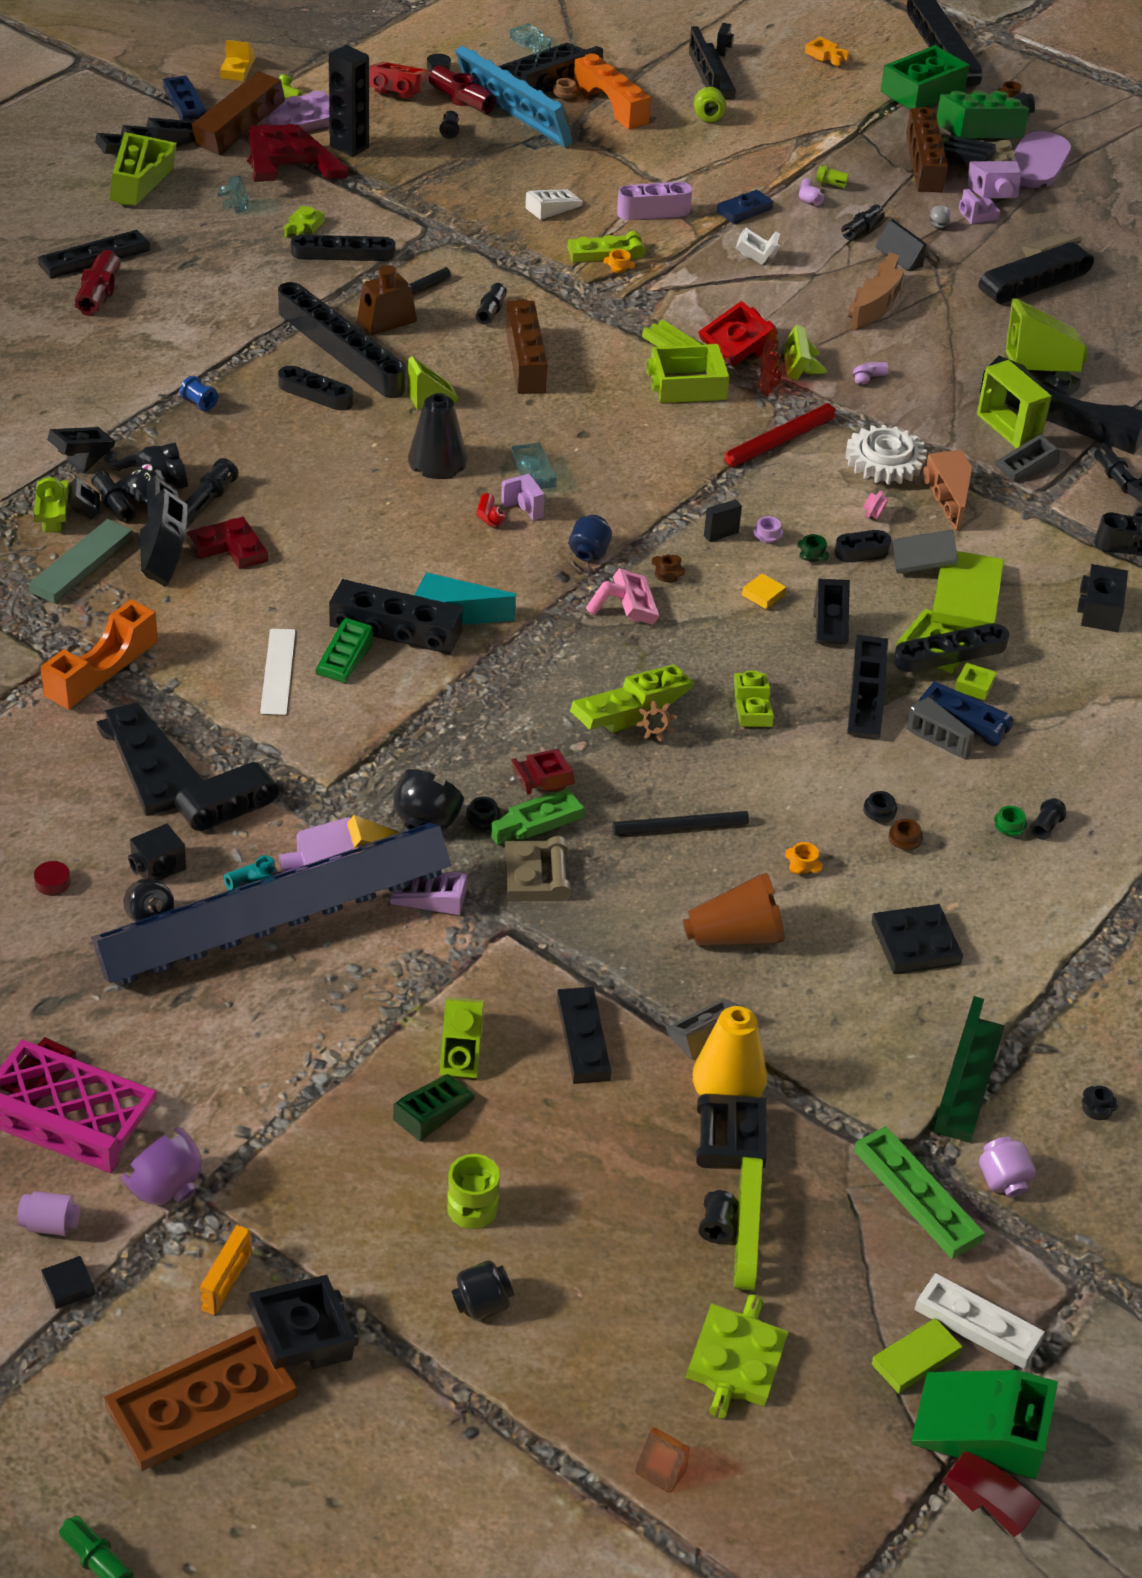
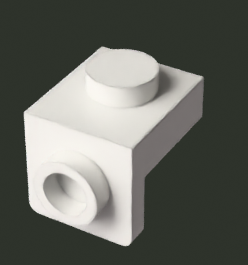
[736,227,780,265]

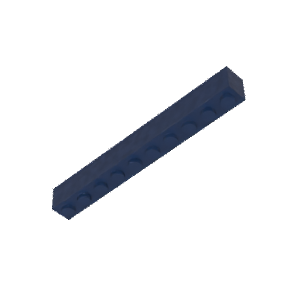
[91,823,452,985]

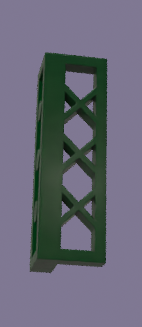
[934,996,1005,1143]

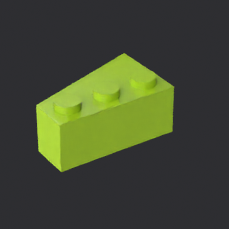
[109,132,177,206]

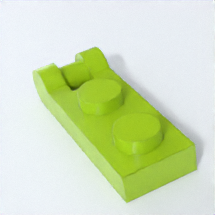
[567,231,646,263]

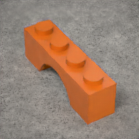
[574,54,651,129]
[41,599,158,710]

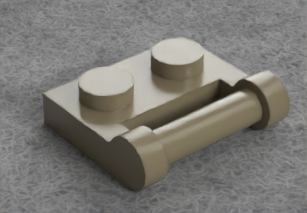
[505,836,571,901]

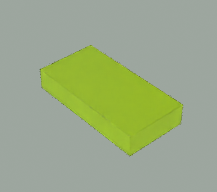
[872,1318,963,1394]

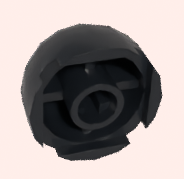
[394,769,465,831]

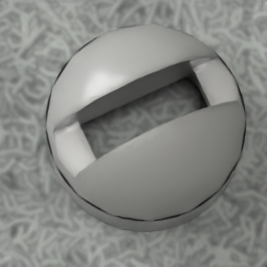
[929,206,951,229]

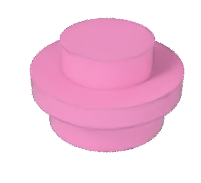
[863,490,889,519]

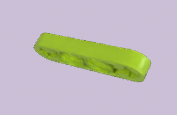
[733,1157,763,1291]

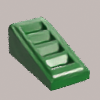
[316,618,373,683]

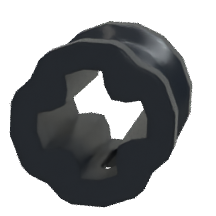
[698,1190,739,1244]

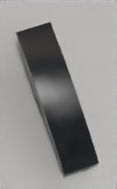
[95,117,195,154]
[847,635,888,738]

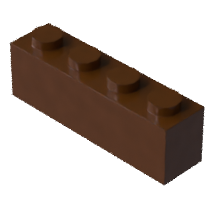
[192,71,285,154]
[506,299,548,394]

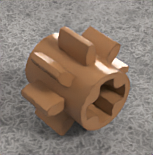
[636,700,678,741]

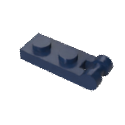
[163,75,206,121]
[919,681,1014,746]

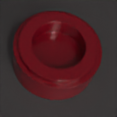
[34,861,71,895]

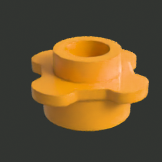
[604,249,635,273]
[785,842,823,875]

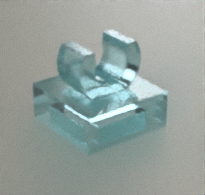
[217,175,250,214]

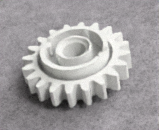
[845,425,927,485]

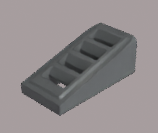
[995,434,1060,482]
[906,697,974,759]

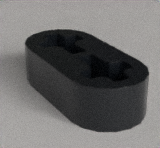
[834,530,892,562]

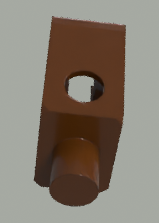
[357,265,417,336]

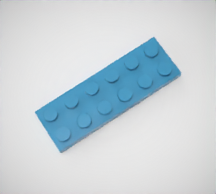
[455,45,572,148]

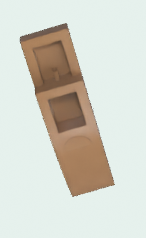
[848,253,904,330]

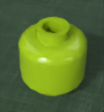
[693,87,726,123]

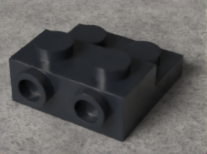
[247,1275,359,1369]

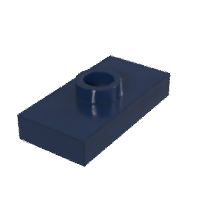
[716,189,773,223]

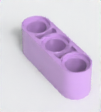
[617,182,692,220]

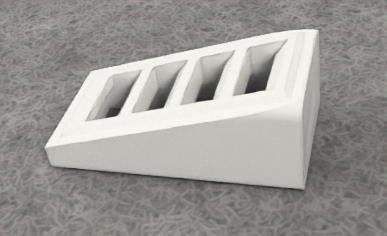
[525,189,583,220]

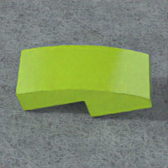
[734,670,774,727]

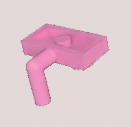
[586,568,659,625]

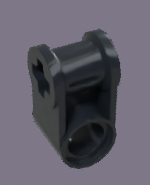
[1094,512,1142,556]

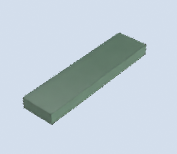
[29,519,133,604]

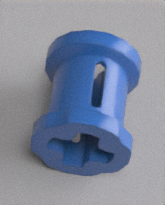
[179,375,219,412]

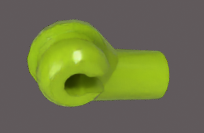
[279,74,303,99]

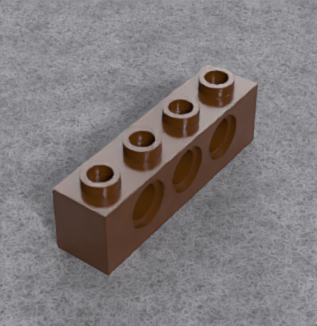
[906,107,948,193]

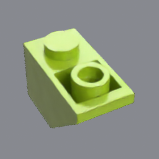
[439,997,485,1078]

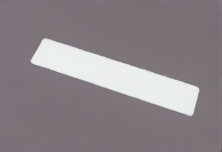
[260,629,295,715]

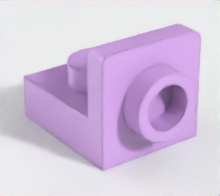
[959,189,1000,224]
[501,474,545,521]

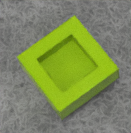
[955,662,997,700]

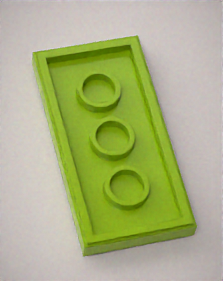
[930,551,1004,628]

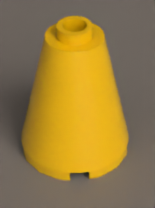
[692,1006,768,1097]

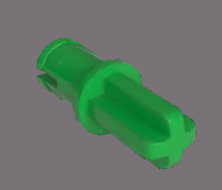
[59,1516,134,1578]

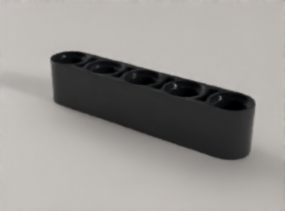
[978,242,1094,304]

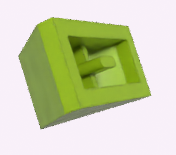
[408,356,459,409]

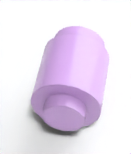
[17,1191,80,1236]

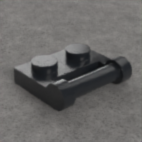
[696,1094,767,1168]

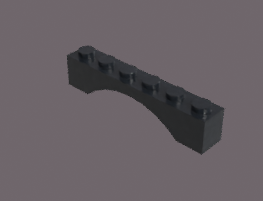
[979,355,1142,455]

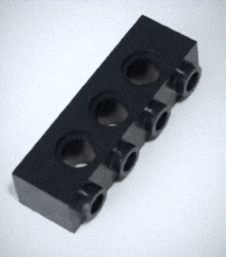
[328,45,369,157]
[329,579,463,655]

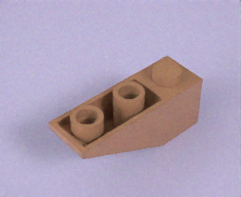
[923,450,972,531]

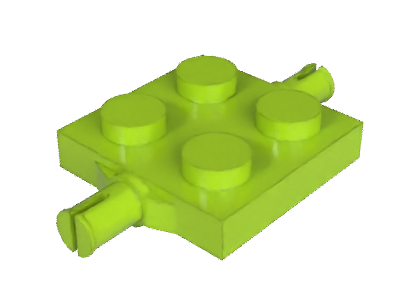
[685,1295,789,1418]

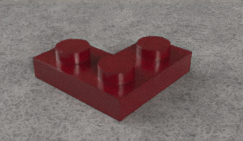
[186,516,268,569]

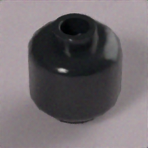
[123,878,174,922]
[451,1260,515,1321]

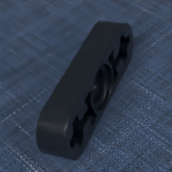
[278,366,353,410]

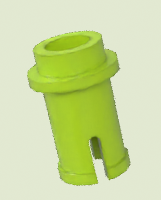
[815,165,849,189]

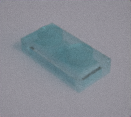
[511,443,556,490]

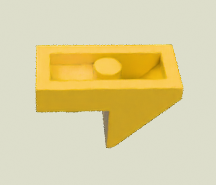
[220,40,256,81]

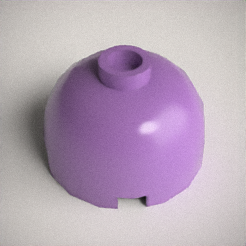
[121,1127,202,1205]

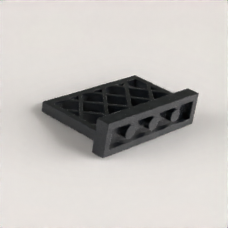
[497,42,603,93]

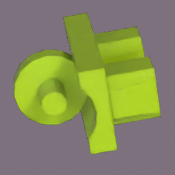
[34,477,68,532]

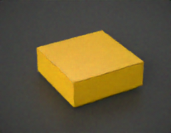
[742,573,786,609]

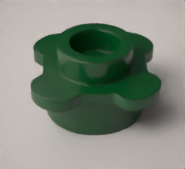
[797,534,830,562]

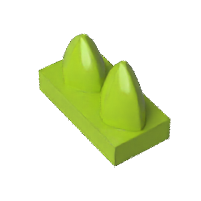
[782,324,827,381]

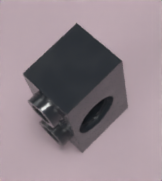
[1077,564,1128,632]

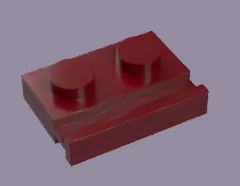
[511,749,575,795]

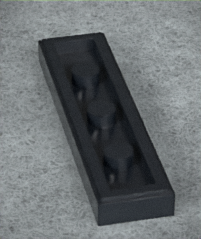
[38,230,150,279]

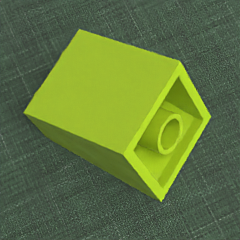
[1005,299,1088,372]

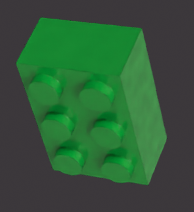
[880,45,970,110]
[937,91,1029,138]

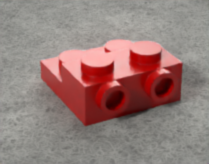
[369,61,430,98]
[698,301,778,367]

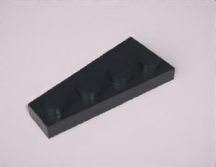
[105,702,204,816]

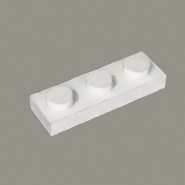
[915,1273,1045,1369]

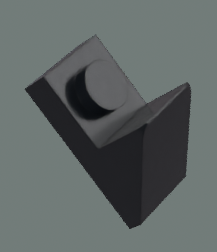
[47,427,116,473]
[813,578,850,644]

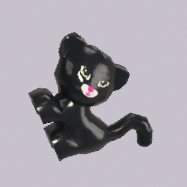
[104,442,188,504]

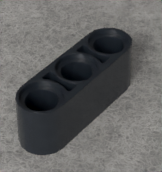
[175,762,280,831]

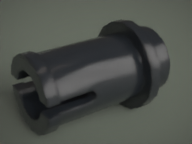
[439,111,459,139]
[1030,798,1066,840]

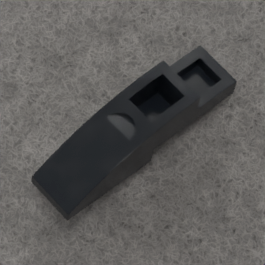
[140,476,187,587]

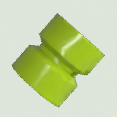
[447,1154,500,1229]

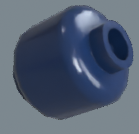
[568,515,613,561]

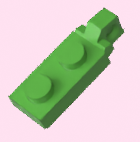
[491,788,585,845]

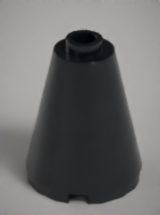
[408,393,467,479]

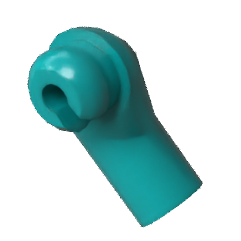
[223,855,276,890]

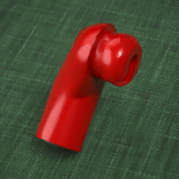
[476,493,506,527]

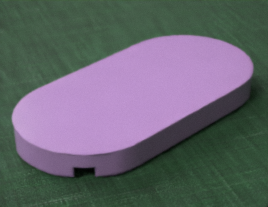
[1015,131,1071,188]

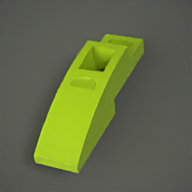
[570,664,694,733]

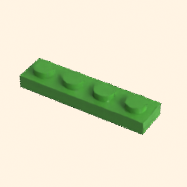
[854,1126,985,1259]

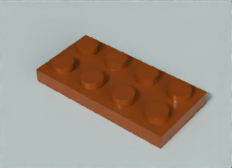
[104,1326,297,1471]

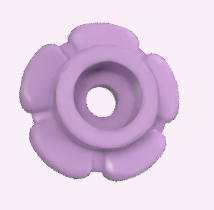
[753,516,783,544]

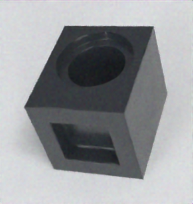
[128,823,186,881]

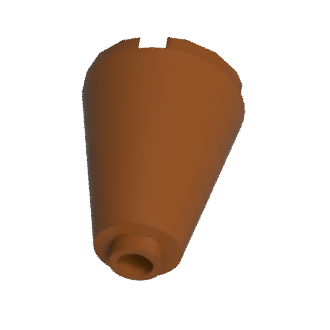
[683,873,785,946]

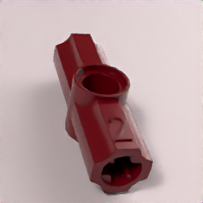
[428,65,497,114]
[75,250,121,316]

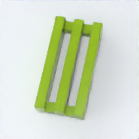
[642,319,701,347]

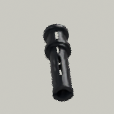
[185,458,239,529]

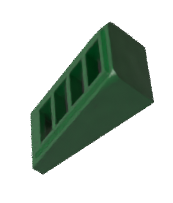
[393,1074,475,1142]

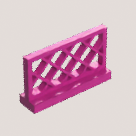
[0,1039,157,1174]

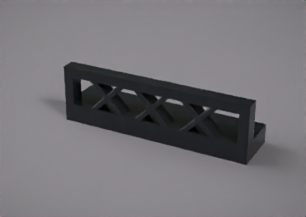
[689,26,736,100]

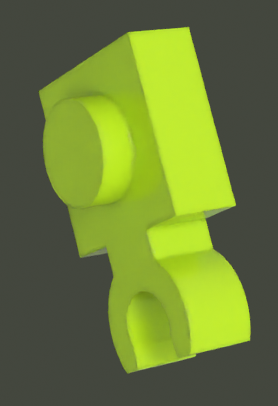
[284,206,325,238]

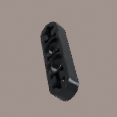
[291,235,396,261]
[893,623,1010,672]

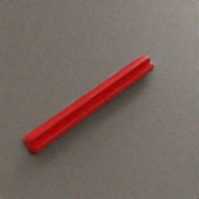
[724,403,836,467]

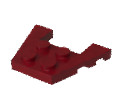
[249,124,349,182]

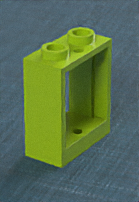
[646,344,729,403]
[977,360,1051,449]

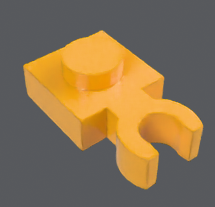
[804,37,849,66]

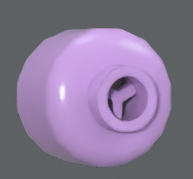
[979,1137,1036,1198]

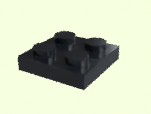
[871,904,963,974]

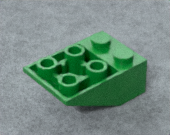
[911,1370,1058,1480]

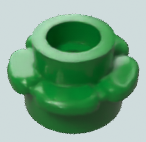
[994,806,1027,837]

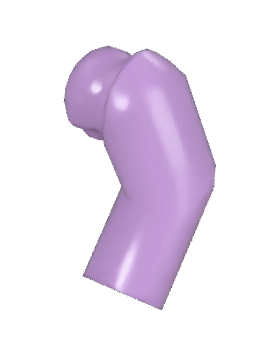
[799,178,825,206]
[853,362,888,385]

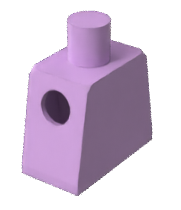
[967,161,1021,198]
[279,817,354,872]

